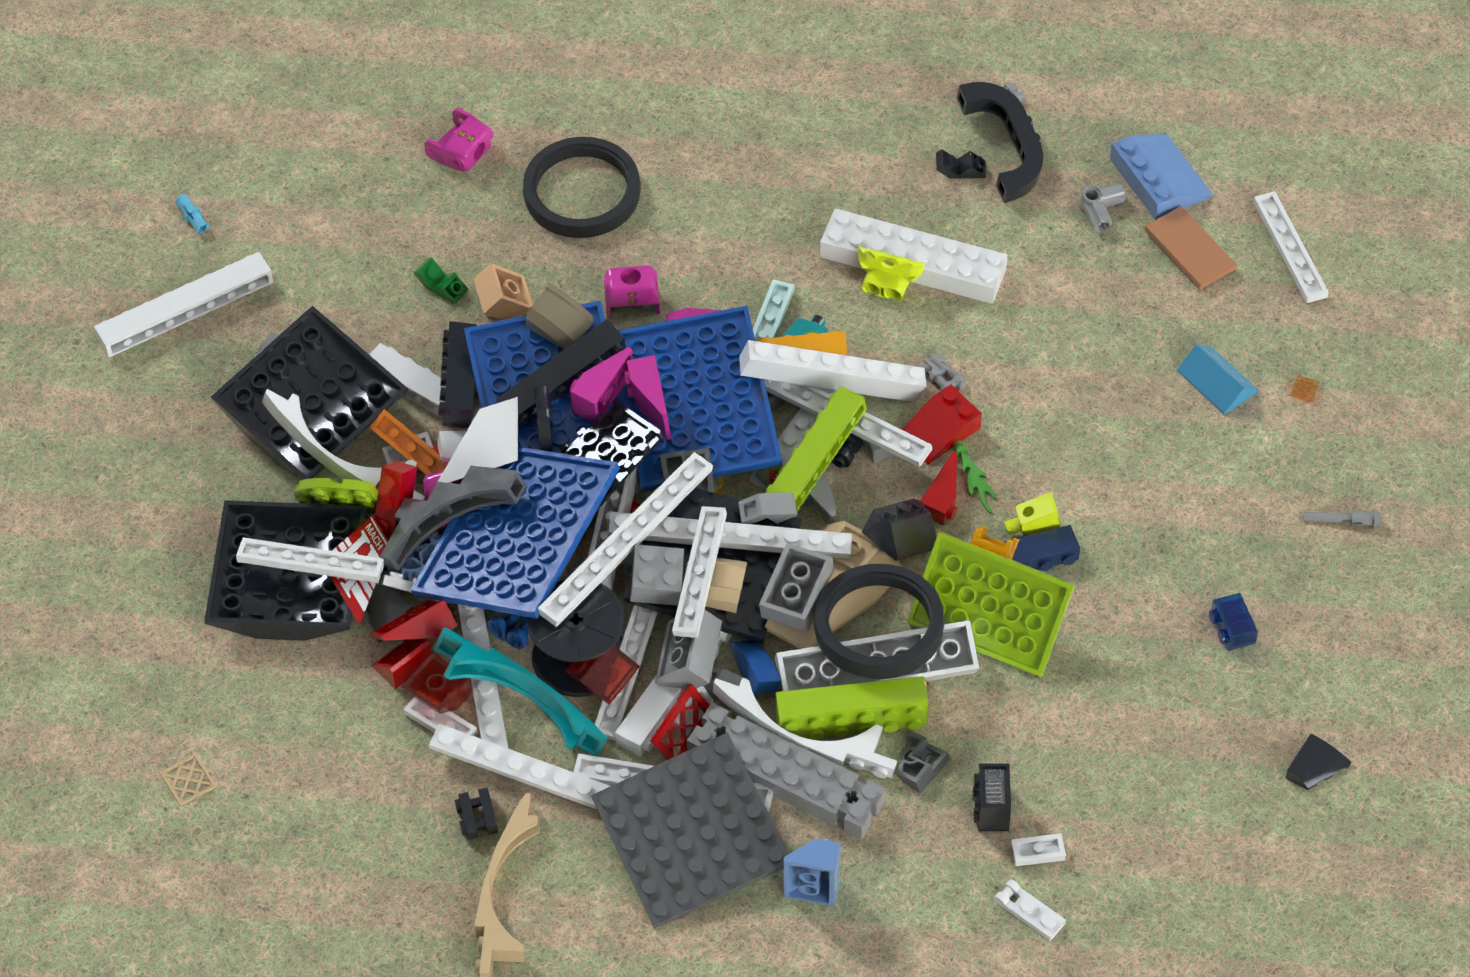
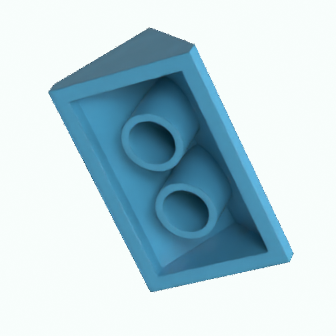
[1177,344,1259,415]

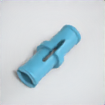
[175,194,209,234]

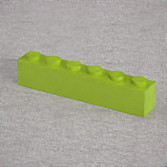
[765,386,867,511]

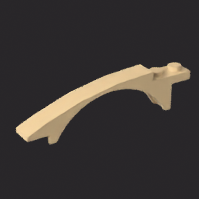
[474,793,540,977]

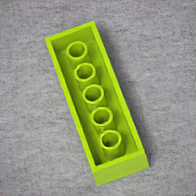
[776,676,928,741]

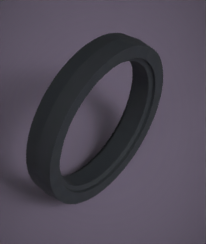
[523,137,641,238]
[813,564,944,679]

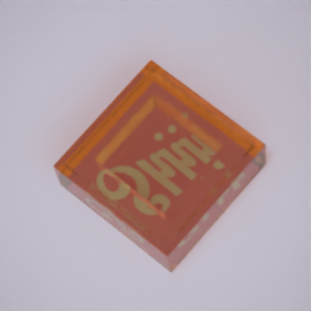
[1290,375,1320,403]

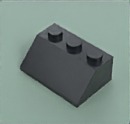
[862,498,937,561]

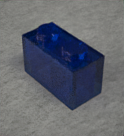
[1209,593,1258,651]

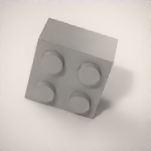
[630,545,684,606]

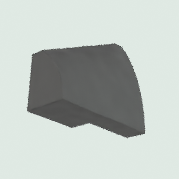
[660,448,715,493]

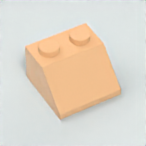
[473,263,533,319]

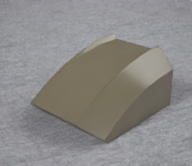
[525,284,593,350]

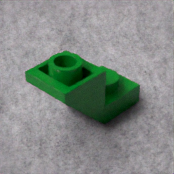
[414,257,468,304]

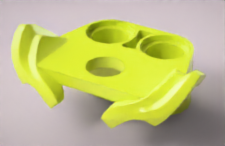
[858,246,925,302]

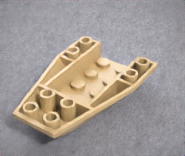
[765,521,901,649]

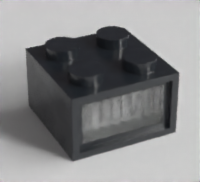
[972,763,1011,831]

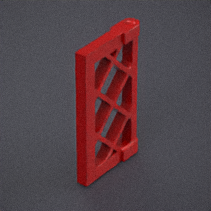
[650,684,710,761]

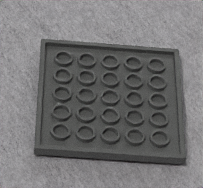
[591,732,789,928]

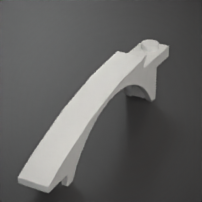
[262,389,425,500]
[713,678,897,778]

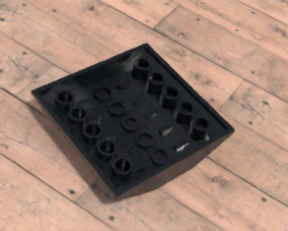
[211,305,408,480]
[204,500,367,641]

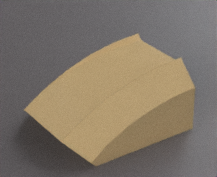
[682,558,747,613]

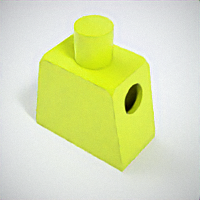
[1004,492,1061,537]

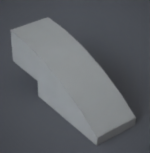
[805,474,836,524]

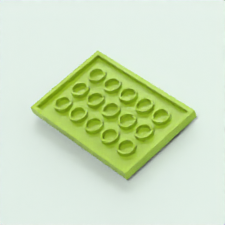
[906,532,1075,677]

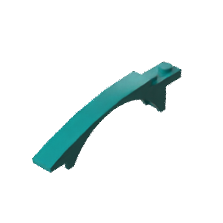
[433,627,608,757]

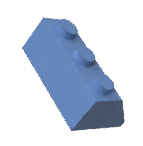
[784,839,841,906]

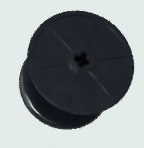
[527,580,625,697]

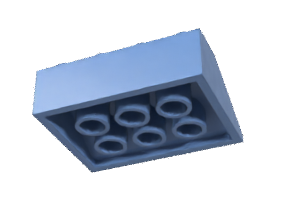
[1110,134,1213,220]

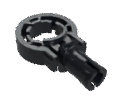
[531,386,555,452]

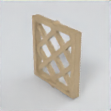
[160,753,217,806]

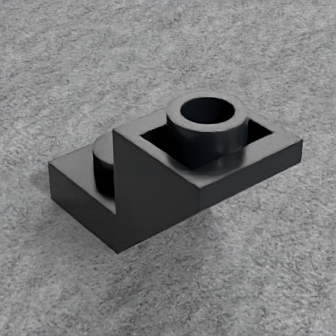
[936,149,986,179]

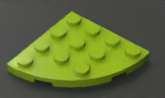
[294,478,378,513]

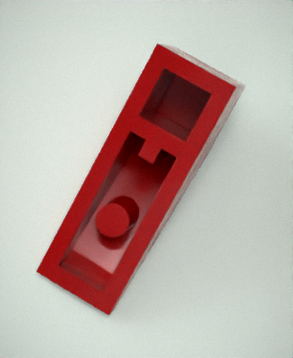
[921,451,958,526]

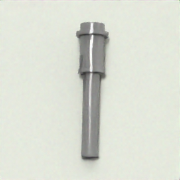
[1304,509,1381,528]

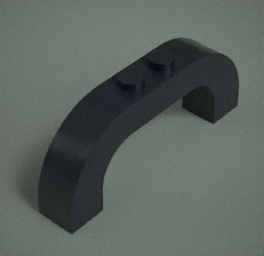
[956,82,1043,203]

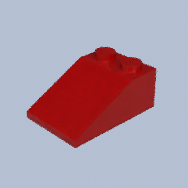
[902,384,982,465]
[369,599,458,641]

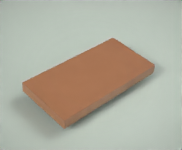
[1145,206,1237,289]

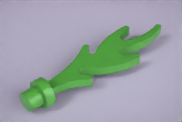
[953,441,996,514]

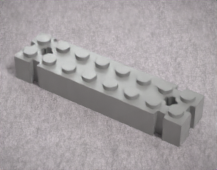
[687,703,886,840]

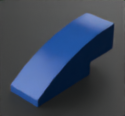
[730,640,781,695]

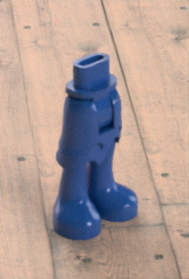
[487,581,559,649]

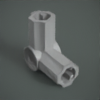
[1079,183,1126,232]

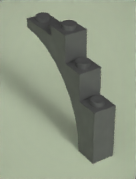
[380,465,527,572]

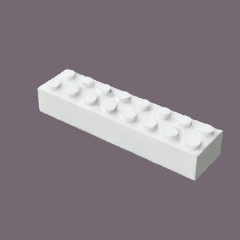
[820,208,1007,304]
[775,620,979,692]

